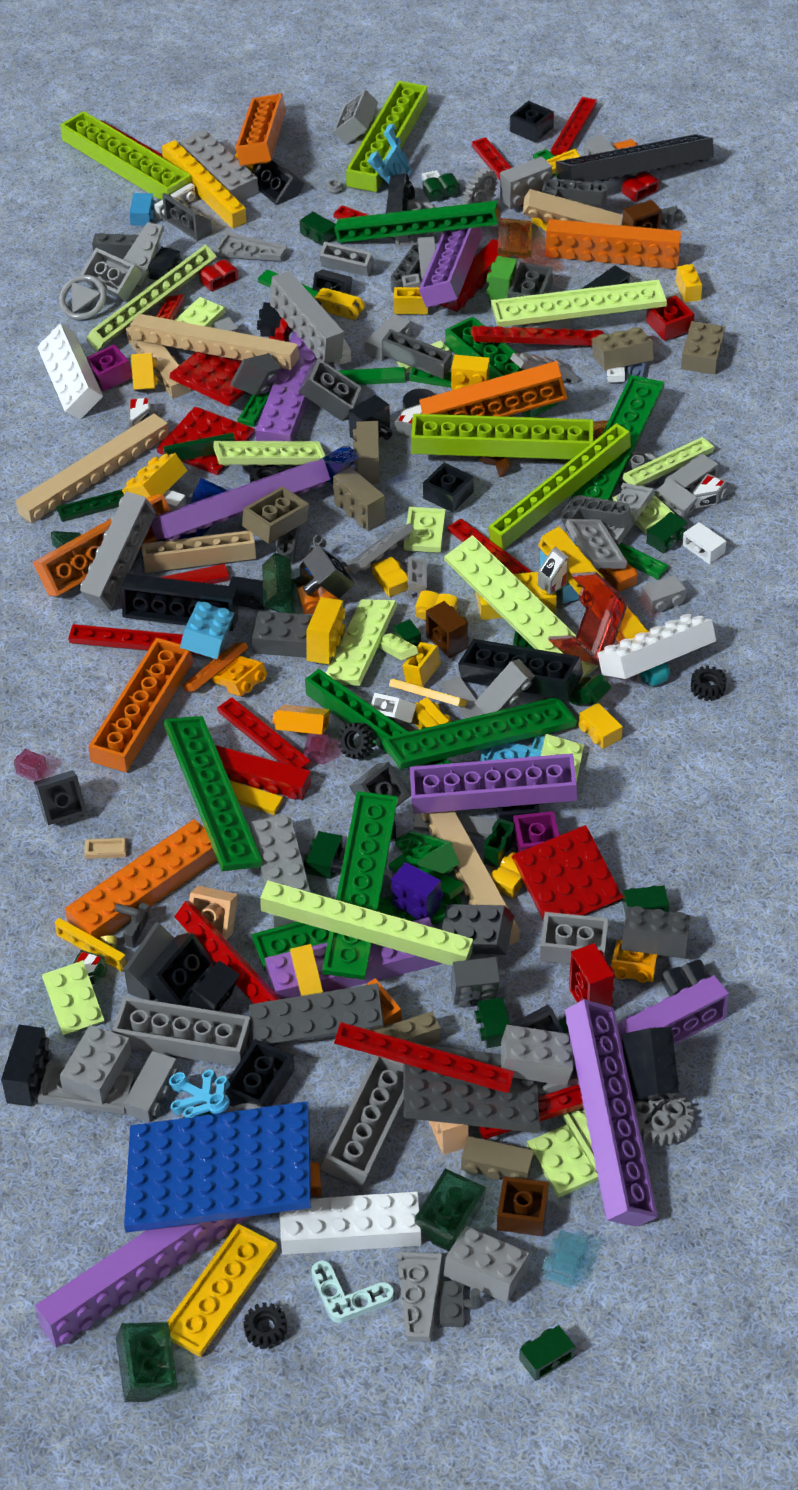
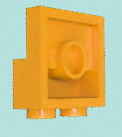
[212,656,268,697]
[611,940,658,983]

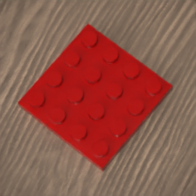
[169,352,246,407]
[157,406,255,476]
[512,825,623,922]

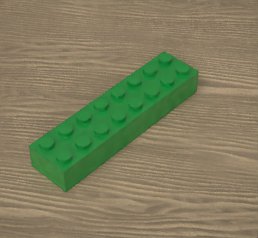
[445,316,558,418]

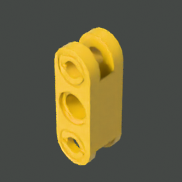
[314,288,365,320]

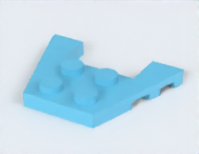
[367,124,412,183]
[480,735,545,761]

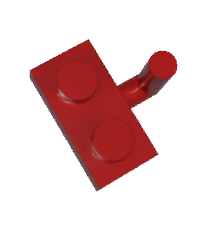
[269,318,292,342]

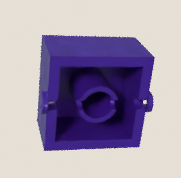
[391,862,444,920]

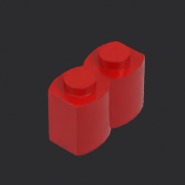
[622,172,660,202]
[199,260,238,291]

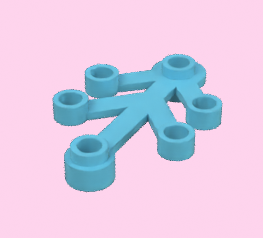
[169,1069,230,1118]

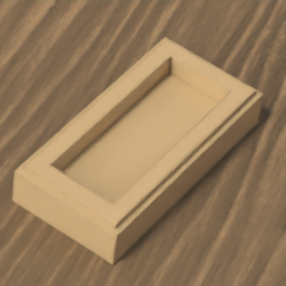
[84,838,127,859]

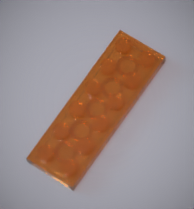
[497,218,532,259]

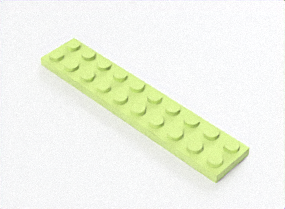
[491,280,667,327]
[444,535,600,677]

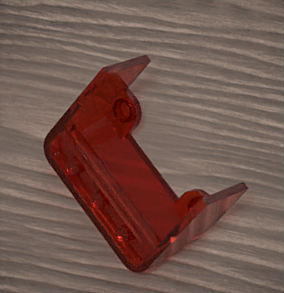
[548,571,627,665]

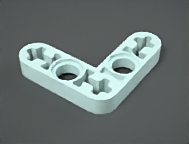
[311,1261,394,1323]

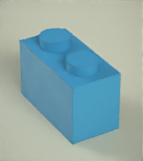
[129,193,156,226]

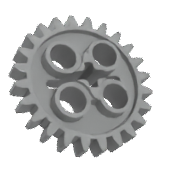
[461,167,498,205]
[633,1091,694,1146]

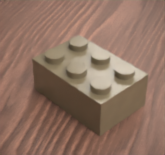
[681,321,726,375]
[592,327,654,371]
[353,421,380,484]
[333,467,386,531]
[242,486,309,544]

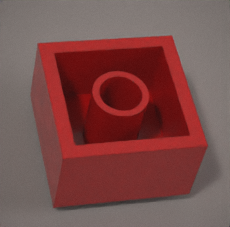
[646,295,695,341]

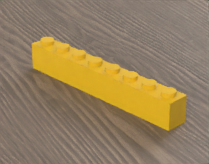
[162,140,246,228]
[538,526,649,644]

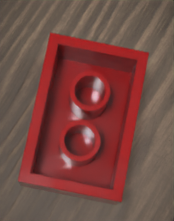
[569,943,616,1007]

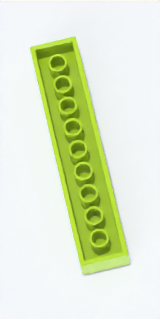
[346,80,428,192]
[60,111,192,200]
[411,414,593,459]

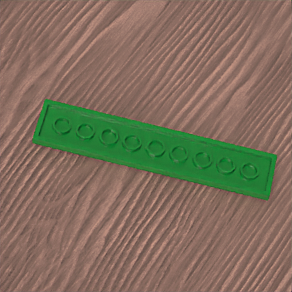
[569,375,665,501]
[382,698,577,769]
[164,716,263,871]
[322,791,398,980]
[251,894,462,971]

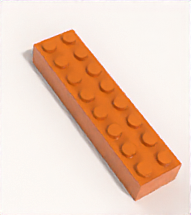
[235,93,286,166]
[545,219,682,269]
[419,361,568,417]
[32,494,171,596]
[88,638,193,773]
[65,819,217,940]

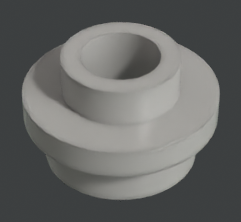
[327,179,343,193]

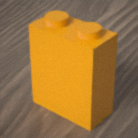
[273,704,330,735]

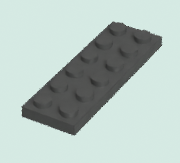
[249,983,384,1046]

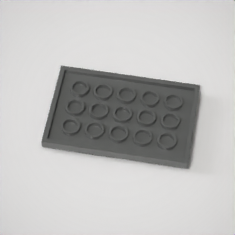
[403,1045,540,1133]

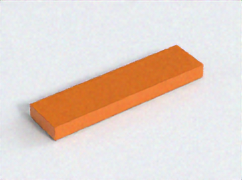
[182,642,248,692]

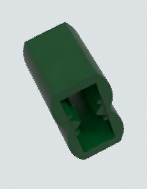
[423,173,460,202]
[569,675,612,706]
[484,818,514,868]

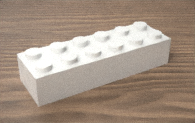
[38,324,103,419]
[597,614,716,679]
[280,1192,421,1255]

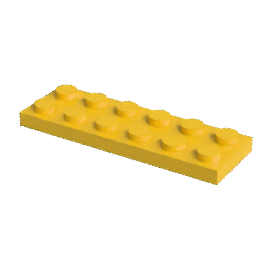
[160,1224,277,1357]

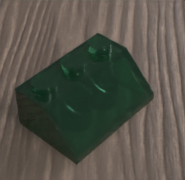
[262,552,296,614]
[414,1168,486,1251]
[116,1322,178,1403]

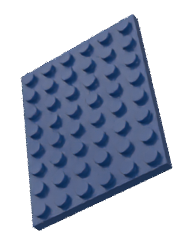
[124,1101,311,1233]

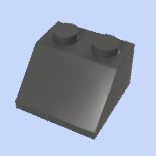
[230,353,281,395]
[349,762,410,805]

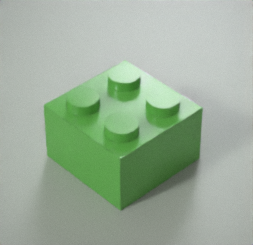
[487,256,517,303]

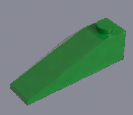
[394,830,460,874]

